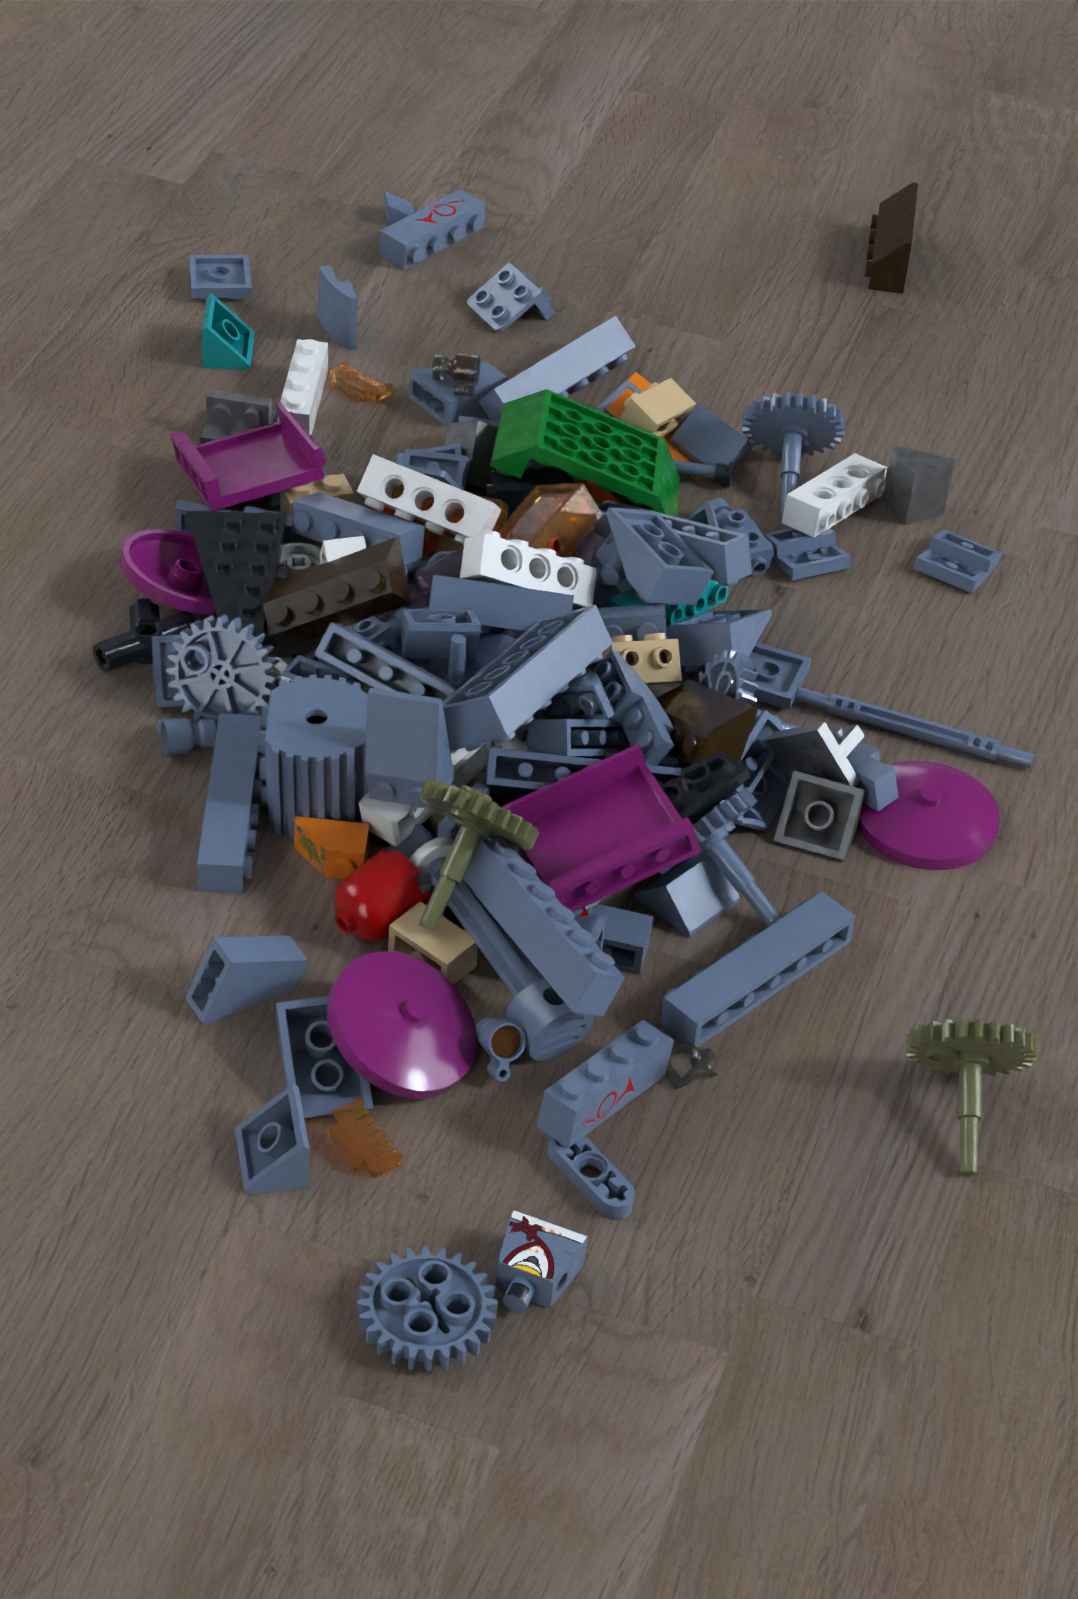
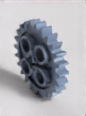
[357,1246,498,1372]

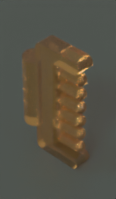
[330,361,393,402]
[328,1098,403,1178]

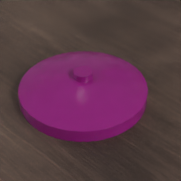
[119,529,216,615]
[858,761,1000,870]
[327,951,477,1099]

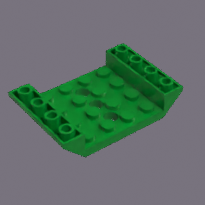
[490,389,680,517]

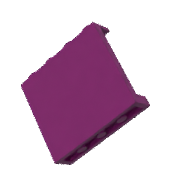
[170,402,326,511]
[502,744,701,912]

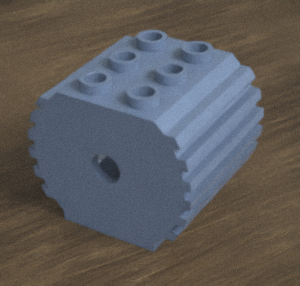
[258,674,369,840]

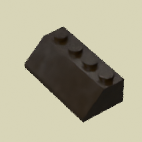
[864,182,918,294]
[263,537,411,647]
[657,680,758,765]

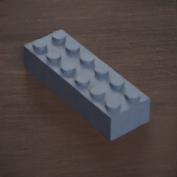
[442,604,613,751]

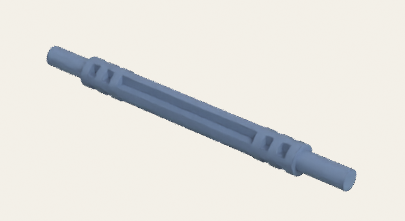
[795,687,1035,768]

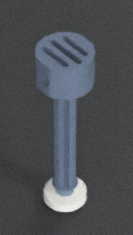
[409,836,593,1061]

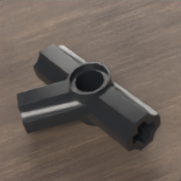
[93,598,195,673]

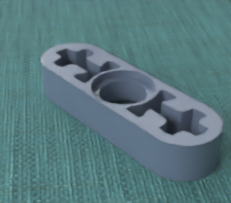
[547,1135,635,1220]

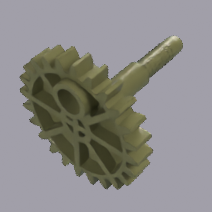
[419,779,540,931]
[906,1018,1037,1176]

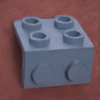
[467,262,556,333]
[398,448,471,493]

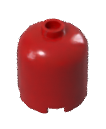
[333,848,430,943]

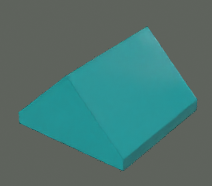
[202,293,255,370]

